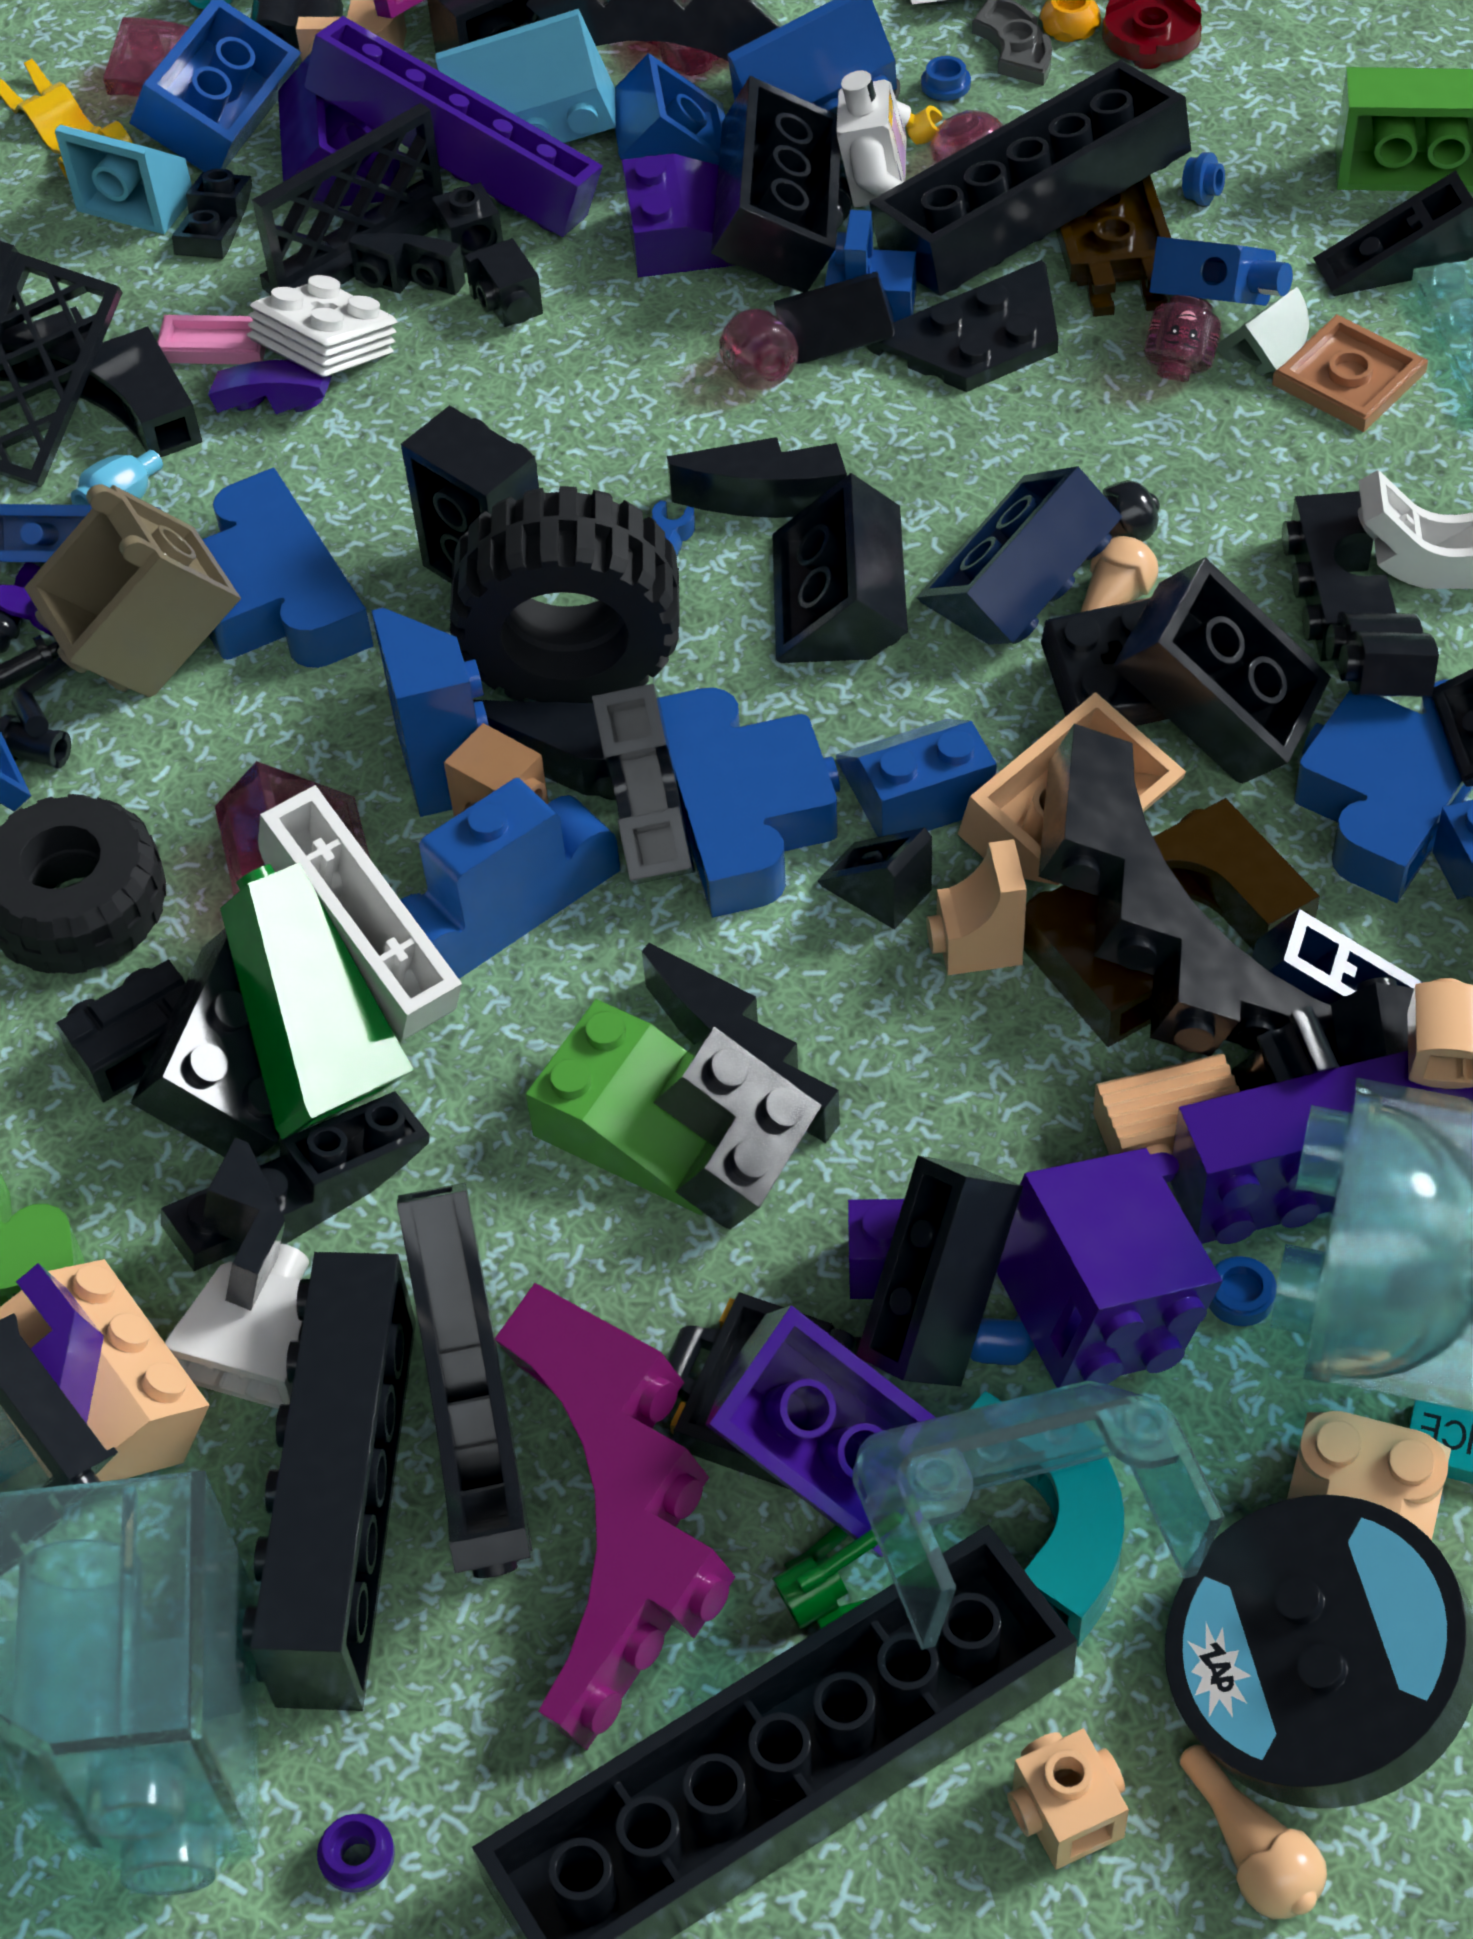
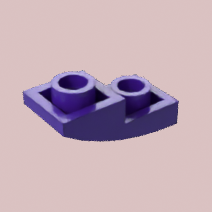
[208,360,332,414]

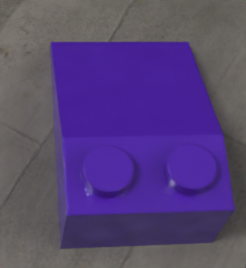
[622,153,735,278]

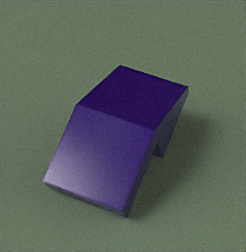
[16,1263,104,1424]

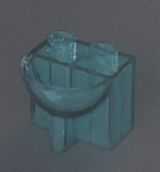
[1270,1078,1473,1411]

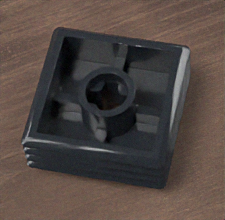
[1041,597,1168,726]

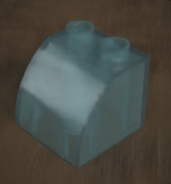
[0,1470,259,1895]

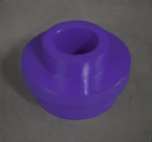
[317,1814,395,1893]

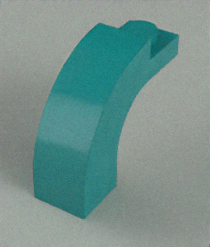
[967,1391,1124,1647]

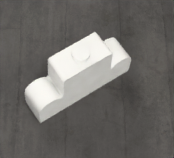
[258,785,462,1042]

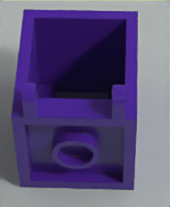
[997,1148,1223,1391]

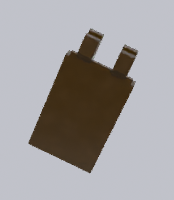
[1055,175,1171,317]

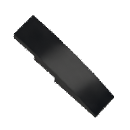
[642,943,840,1143]

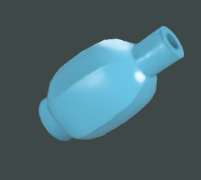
[71,450,163,505]

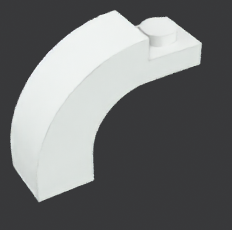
[1358,470,1473,589]

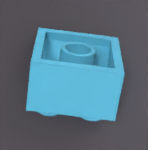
[55,125,192,234]

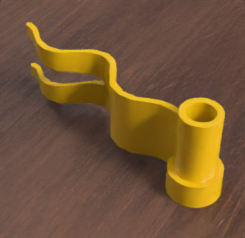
[0,59,133,180]

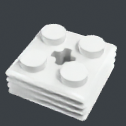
[247,275,398,378]

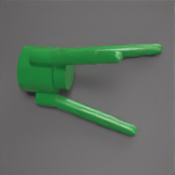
[772,1509,913,1630]

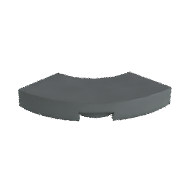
[972,0,1052,86]

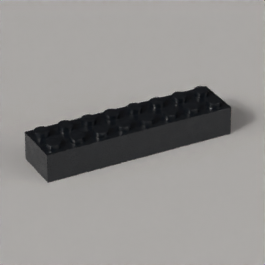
[472,1524,1078,1939]

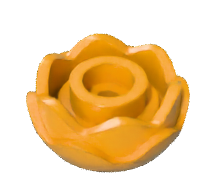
[1039,0,1101,42]

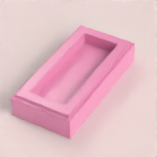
[157,315,266,364]

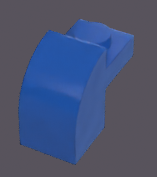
[825,210,917,322]

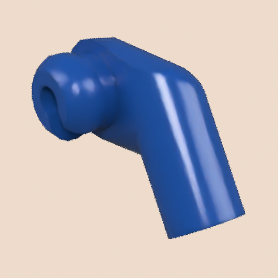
[970,1314,1035,1365]

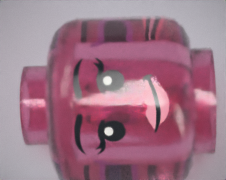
[1144,295,1222,382]
[719,308,798,390]

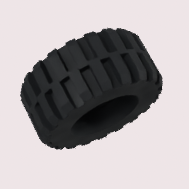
[450,486,680,703]

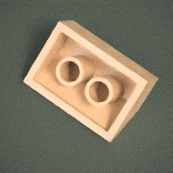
[958,692,1186,885]
[0,1259,210,1486]

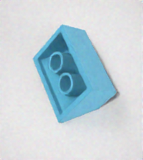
[435,8,616,143]

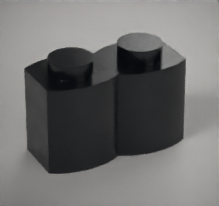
[1326,611,1439,698]

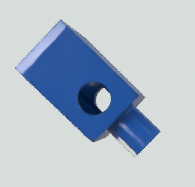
[1150,237,1293,306]

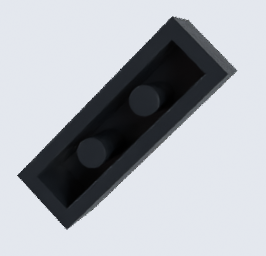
[856,1155,1023,1387]

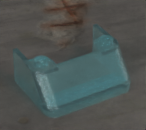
[852,1381,1225,1650]

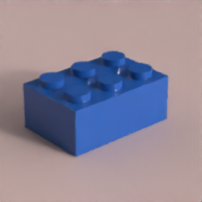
[129,0,301,172]

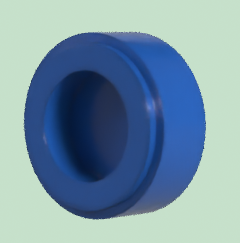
[1209,1256,1277,1326]

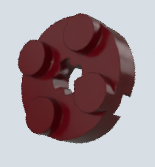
[1102,0,1202,69]

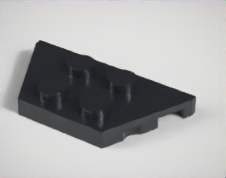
[867,260,1059,392]

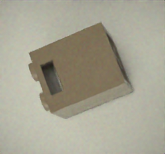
[24,484,241,697]

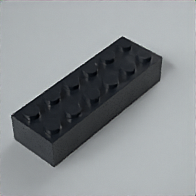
[869,60,1191,296]
[242,1252,416,1711]

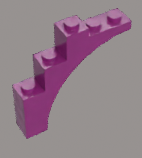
[495,1283,735,1750]

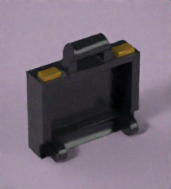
[666,1292,861,1490]

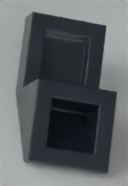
[202,1138,285,1311]

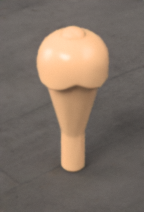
[1081,536,1158,612]
[1180,1745,1327,1919]

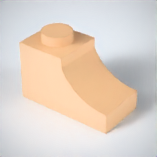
[926,839,1027,975]

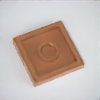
[1272,314,1428,432]

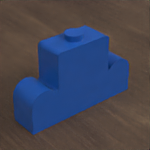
[202,467,374,668]
[1294,679,1473,903]
[659,687,840,918]
[400,778,621,979]

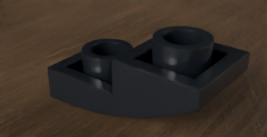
[172,169,252,259]
[348,233,466,296]

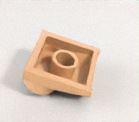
[1287,1411,1451,1540]

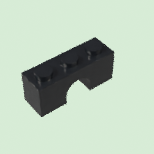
[1282,491,1397,662]
[592,683,695,885]

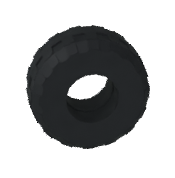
[0,794,166,974]

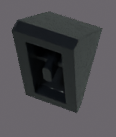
[818,828,932,930]

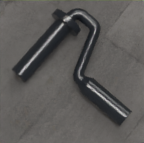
[0,635,70,737]

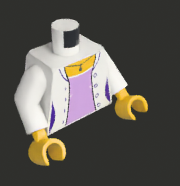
[837,70,943,208]

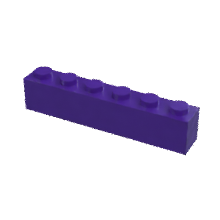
[304,16,603,238]

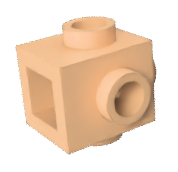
[1007,1728,1129,1870]

